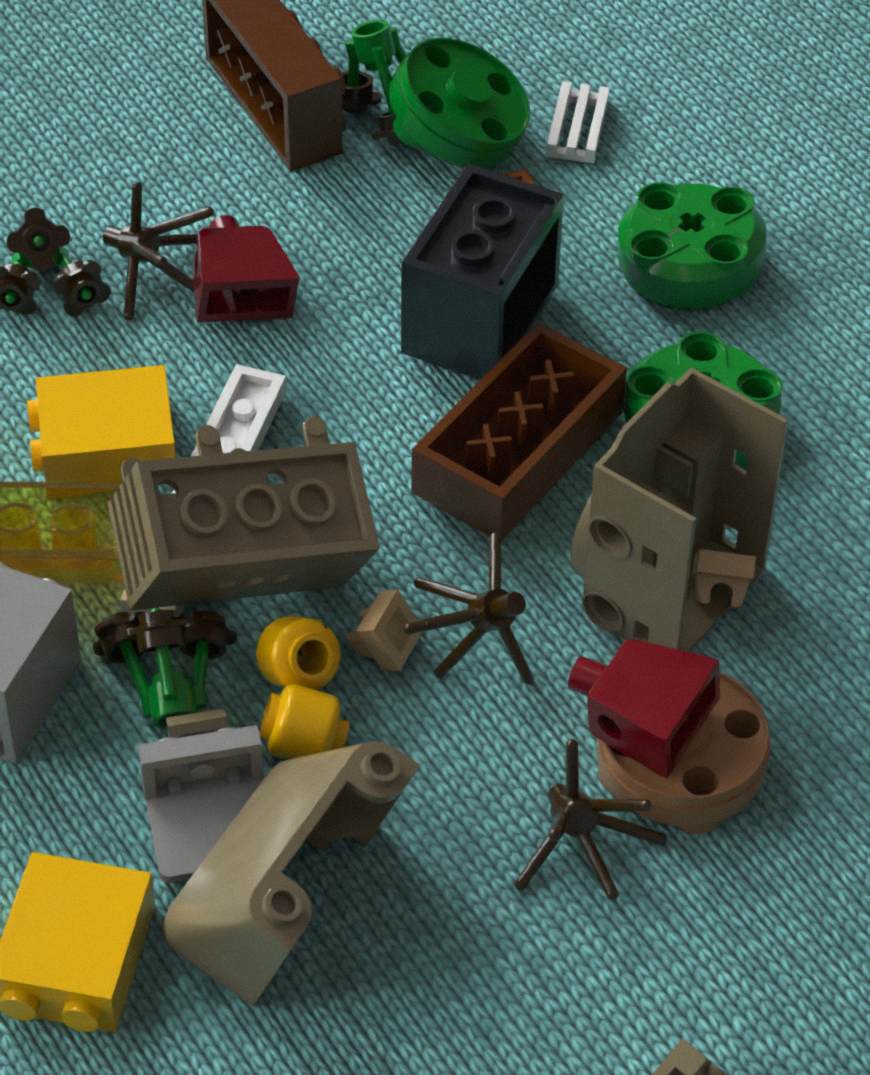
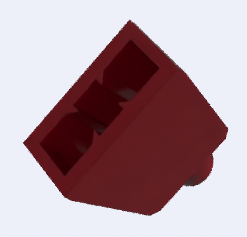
[193,215,299,323]
[568,639,720,778]

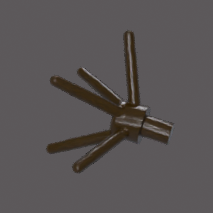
[103,182,214,320]
[403,532,534,685]
[515,739,667,900]

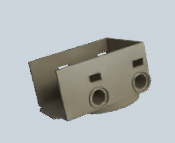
[571,368,789,652]

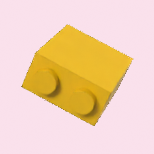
[27,365,176,493]
[0,852,155,1033]

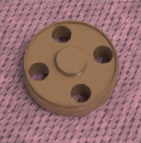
[597,672,770,834]

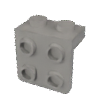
[138,725,264,883]

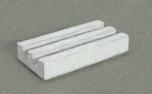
[546,81,610,163]

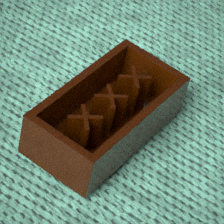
[202,0,346,172]
[411,322,627,541]

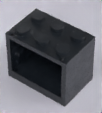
[401,163,564,380]

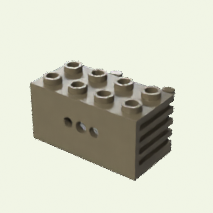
[107,416,380,611]

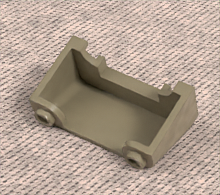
[163,741,420,1006]

